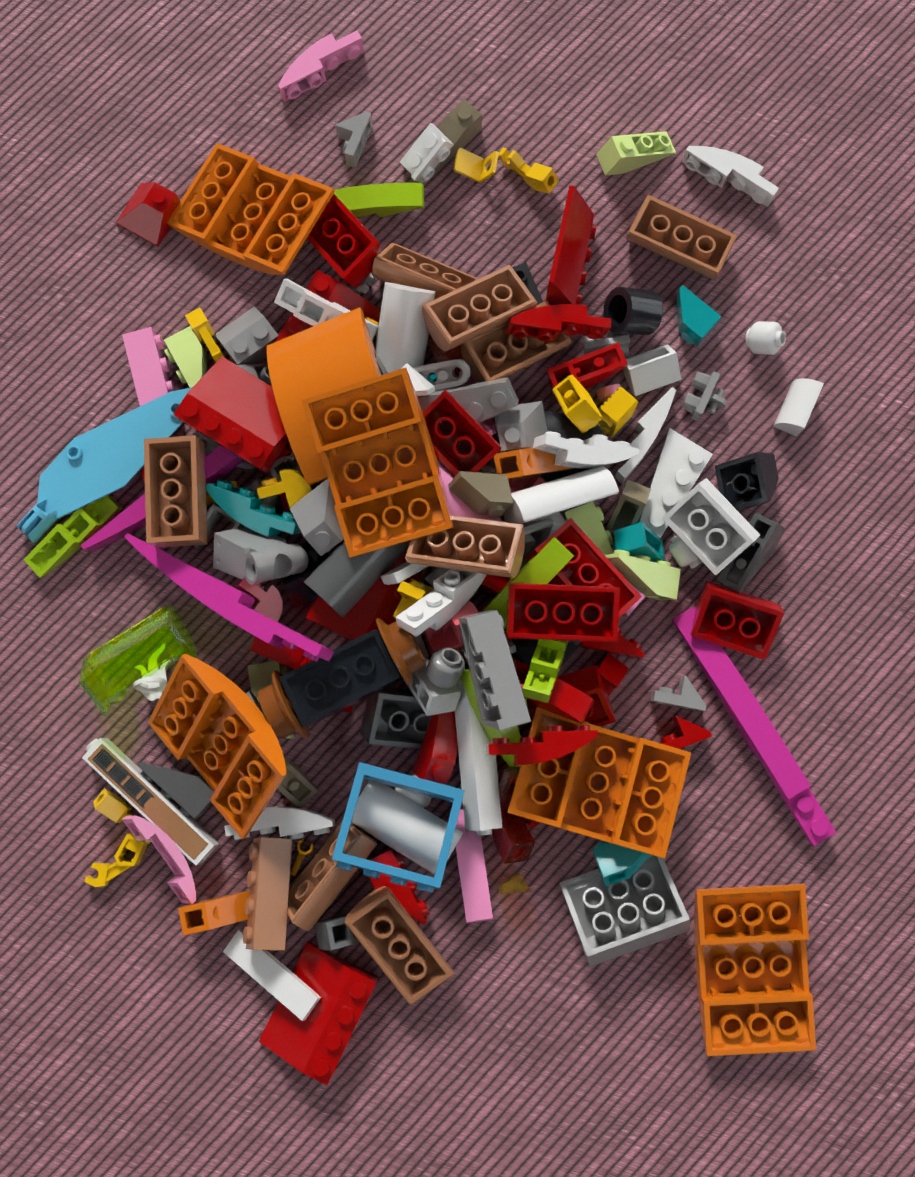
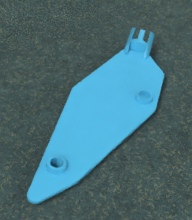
[16,388,191,543]

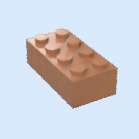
[144,435,208,548]

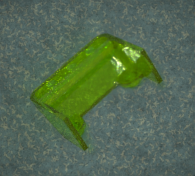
[79,605,197,716]

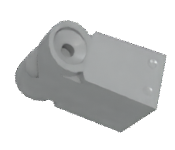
[213,527,308,585]

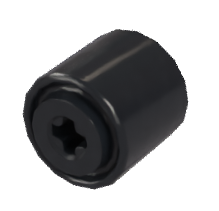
[603,287,663,335]

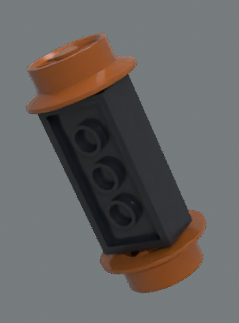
[258,618,427,739]

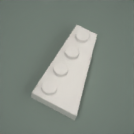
[639,428,713,538]

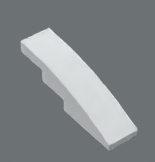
[615,387,676,484]

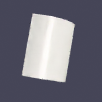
[623,344,682,396]
[773,378,824,436]

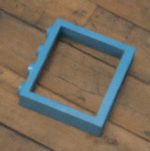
[332,762,465,893]

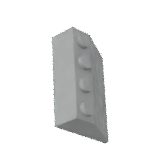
[559,855,690,967]

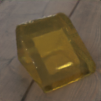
[498,872,531,894]

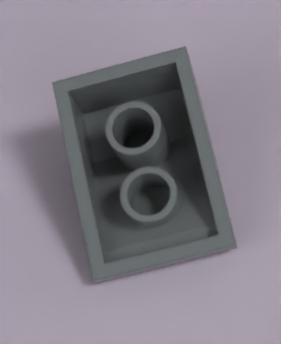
[360,686,433,749]

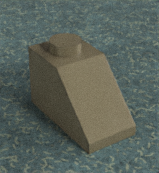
[448,471,513,517]
[605,479,651,538]

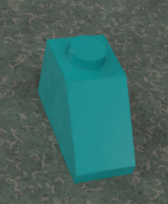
[675,285,721,347]
[612,522,665,562]

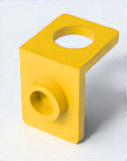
[453,148,499,183]

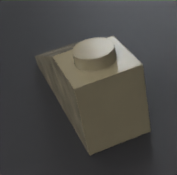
[432,99,482,177]

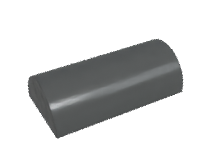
[304,540,410,618]

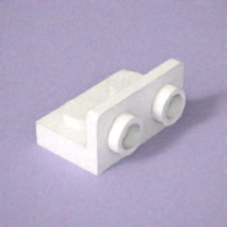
[400,123,454,183]

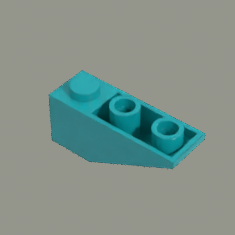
[592,841,651,887]

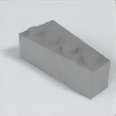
[417,377,519,423]
[458,610,531,730]

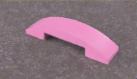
[122,816,196,904]

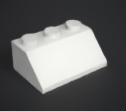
[662,478,760,576]

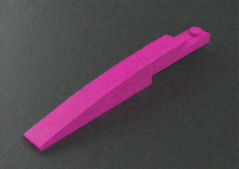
[81,446,244,552]
[124,533,334,662]
[671,606,837,846]

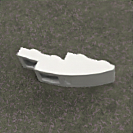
[682,146,779,207]
[274,279,379,340]
[533,431,640,469]
[396,569,487,636]
[224,806,336,840]

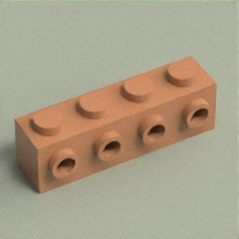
[243,837,292,950]

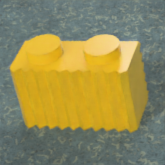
[552,375,602,433]
[598,387,639,437]

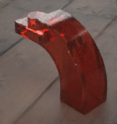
[492,766,536,864]

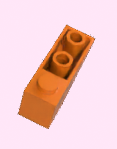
[494,448,574,481]
[178,890,250,936]

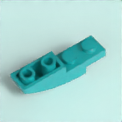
[206,480,301,537]

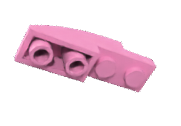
[278,30,364,102]

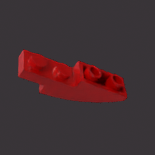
[505,304,611,342]
[514,660,594,724]
[486,725,598,766]

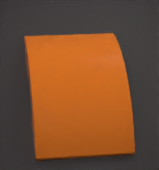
[167,143,335,275]
[267,307,381,486]
[302,368,453,558]
[148,654,287,840]
[507,707,691,859]
[694,884,816,1056]

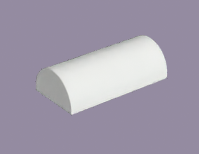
[375,282,436,373]
[503,466,619,524]
[352,781,463,875]

